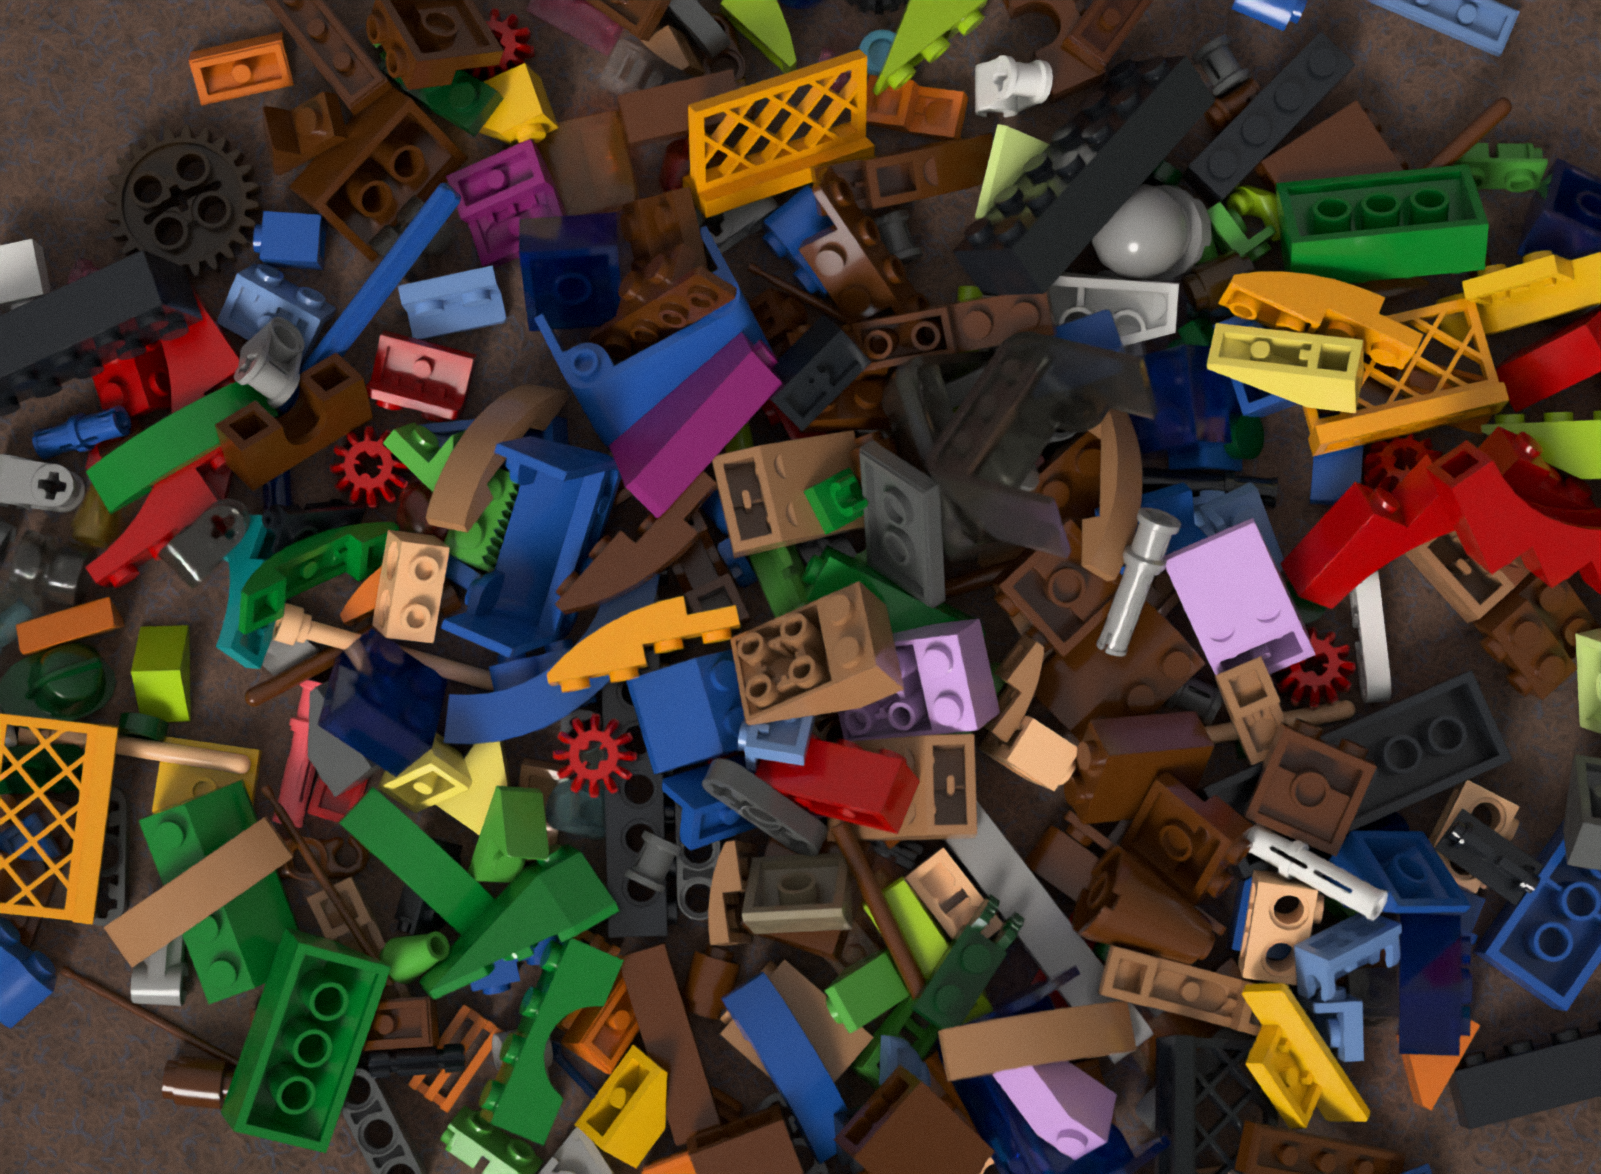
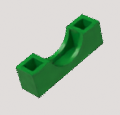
[479,937,624,1146]

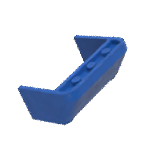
[534,226,775,452]
[441,436,621,658]

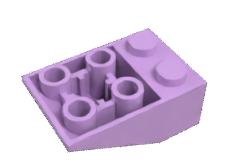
[1164,518,1316,675]
[838,618,1000,741]

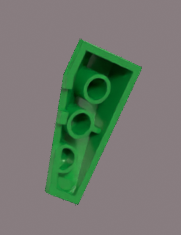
[418,843,620,1000]

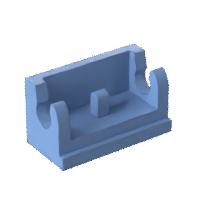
[1294,912,1402,1001]

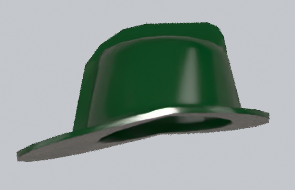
[0,643,116,730]

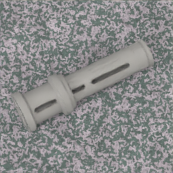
[1096,507,1181,656]

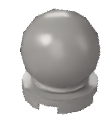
[1092,184,1212,281]

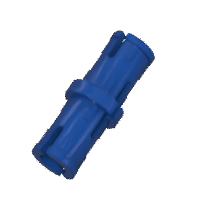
[32,405,131,460]

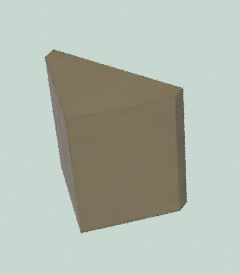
[742,853,853,934]

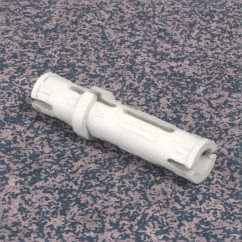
[1246,823,1388,921]

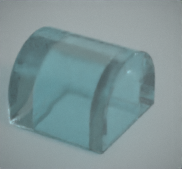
[546,780,606,840]

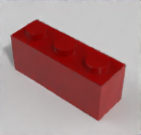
[755,733,920,834]

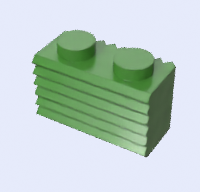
[444,468,520,573]

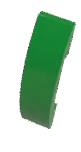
[86,382,280,514]
[238,522,399,635]
[338,786,495,936]

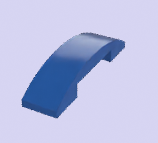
[721,972,848,1164]

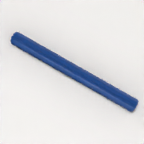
[279,183,461,414]

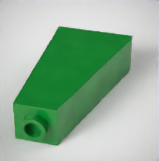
[801,545,986,636]

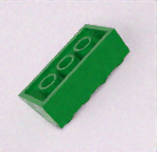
[1276,164,1489,283]
[138,779,300,1004]
[221,927,391,1153]

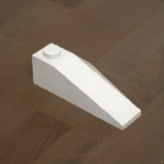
[978,272,1179,368]

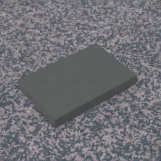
[859,441,946,609]

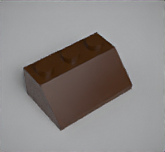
[289,86,468,263]
[1034,600,1206,745]

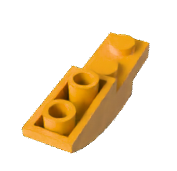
[1218,271,1423,370]
[547,596,740,693]

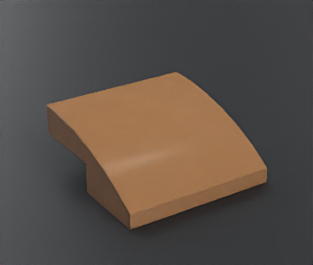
[708,840,759,946]

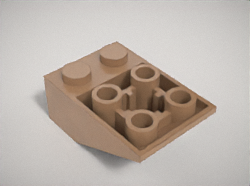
[711,430,865,559]
[1405,531,1530,623]
[730,581,904,725]
[827,734,977,842]

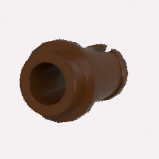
[1203,78,1262,133]

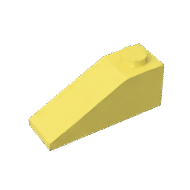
[1207,323,1364,413]

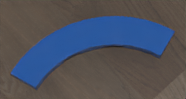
[444,573,661,745]

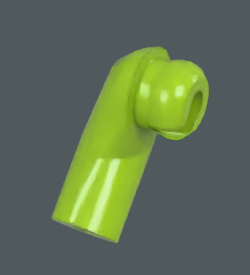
[1227,185,1280,242]

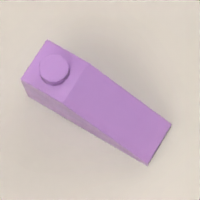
[992,1017,1117,1160]

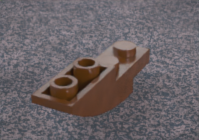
[810,132,993,216]
[852,289,1057,372]
[555,471,717,615]

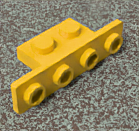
[1436,250,1601,342]
[1242,983,1371,1129]

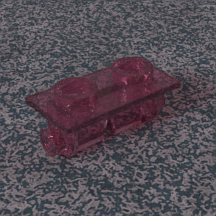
[526,0,624,56]

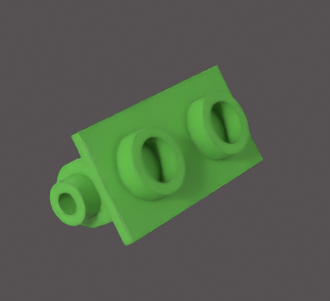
[1453,143,1548,193]
[748,545,810,618]
[440,1105,544,1174]

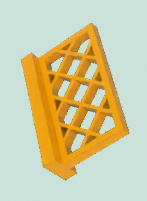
[683,49,875,218]
[1302,298,1509,457]
[0,713,119,925]

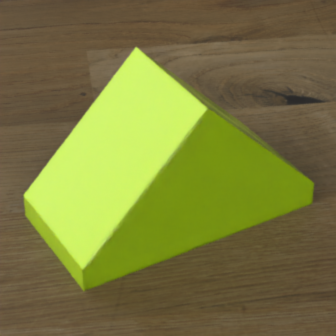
[131,625,191,722]

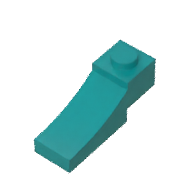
[216,514,286,669]

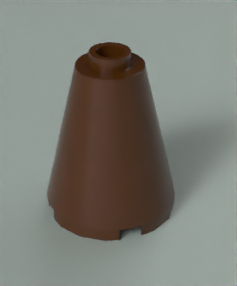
[1072,846,1215,965]

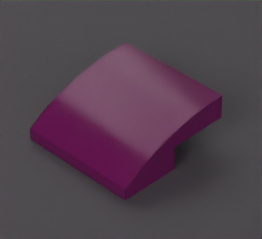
[446,138,574,268]

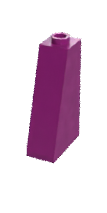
[609,331,782,519]

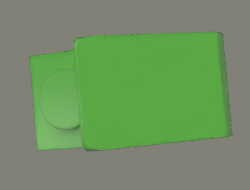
[383,422,466,492]
[468,785,549,883]

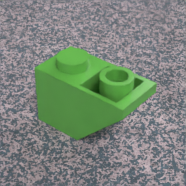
[825,946,910,1034]

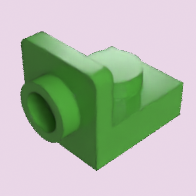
[1207,202,1277,263]

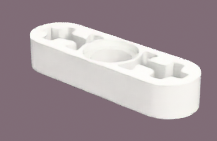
[1349,570,1391,703]

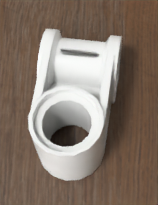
[975,55,1053,117]

